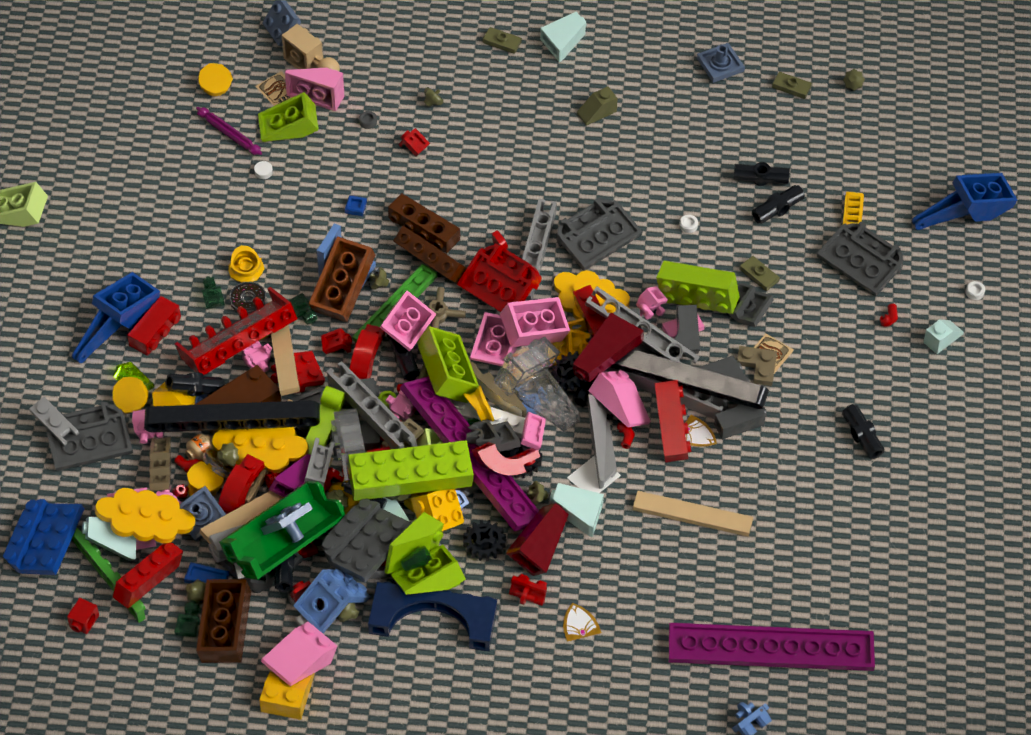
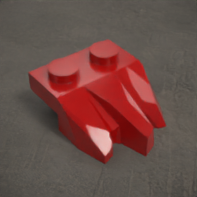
[270,351,325,393]

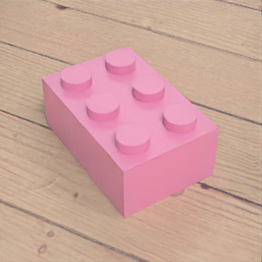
[500,297,570,347]

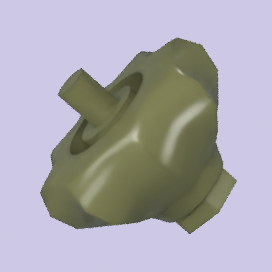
[843,69,866,91]
[424,87,444,107]
[369,267,389,289]
[217,443,239,467]
[527,481,548,506]
[325,489,348,508]
[185,579,206,604]
[338,603,359,622]

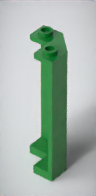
[219,481,345,579]

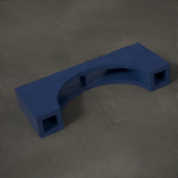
[368,582,497,651]

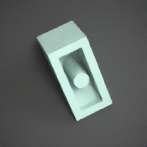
[923,319,964,354]

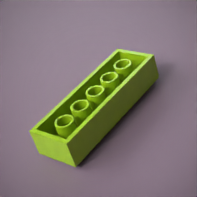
[348,440,474,501]

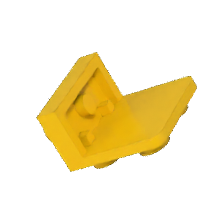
[411,489,464,531]

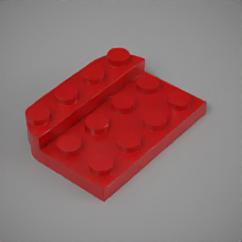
[457,243,542,312]

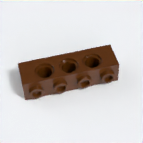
[388,193,460,254]
[393,226,467,283]

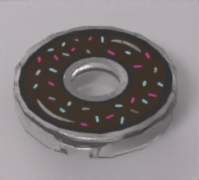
[229,282,267,315]
[202,448,233,479]

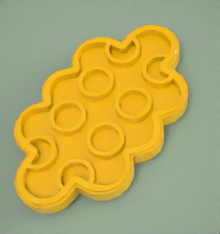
[554,270,630,320]
[212,427,309,473]
[95,488,196,543]

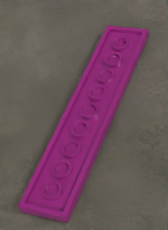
[400,377,539,532]
[669,623,875,671]

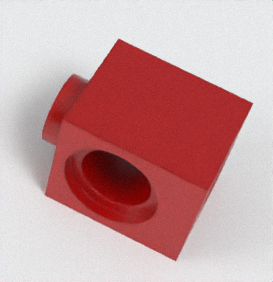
[67,597,99,634]

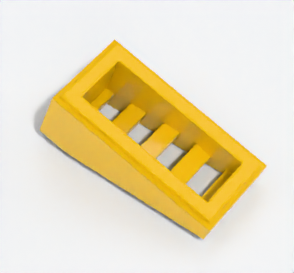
[843,192,864,225]

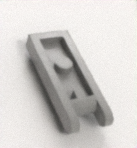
[29,397,79,446]
[304,438,335,487]

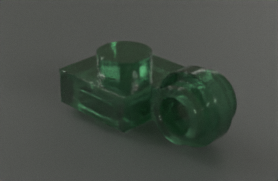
[202,276,225,309]
[288,293,318,325]
[174,600,200,637]

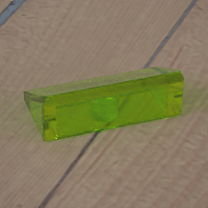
[113,362,155,391]

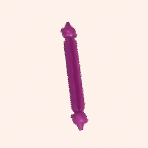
[196,107,262,155]

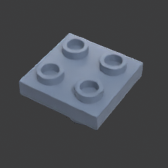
[262,0,301,46]
[697,43,745,83]
[180,486,226,542]
[260,502,313,543]

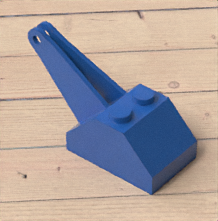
[912,173,1018,230]
[72,272,160,363]

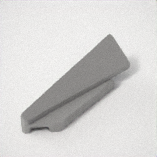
[588,394,617,489]

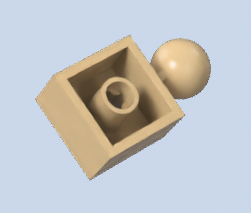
[282,24,340,72]

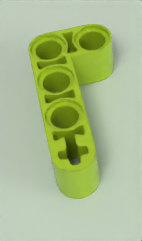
[306,385,345,455]

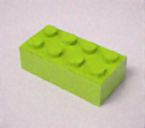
[656,261,740,314]
[417,326,479,403]

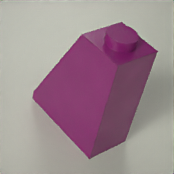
[269,454,311,497]

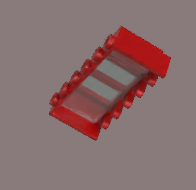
[174,287,297,376]

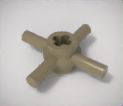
[428,287,466,329]

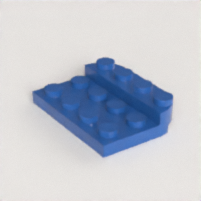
[3,499,85,575]

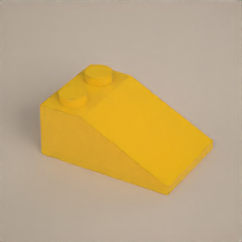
[259,670,315,720]

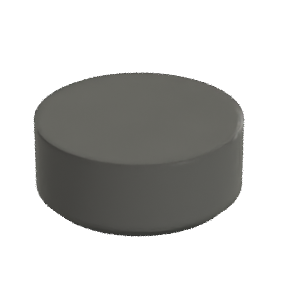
[359,111,377,129]

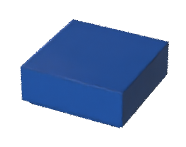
[345,195,367,216]

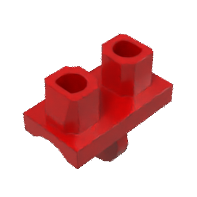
[509,574,547,606]

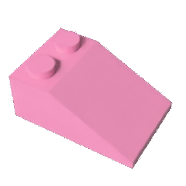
[285,68,344,111]
[379,291,436,351]
[470,312,517,367]
[588,370,651,427]
[261,622,337,686]

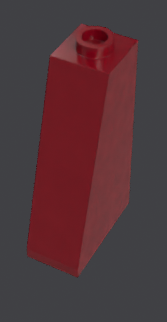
[573,313,644,382]
[506,503,569,576]

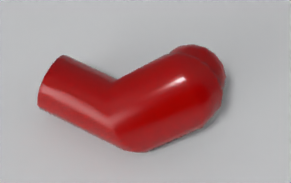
[879,304,898,327]
[617,422,635,449]
[174,455,204,473]
[171,484,189,498]

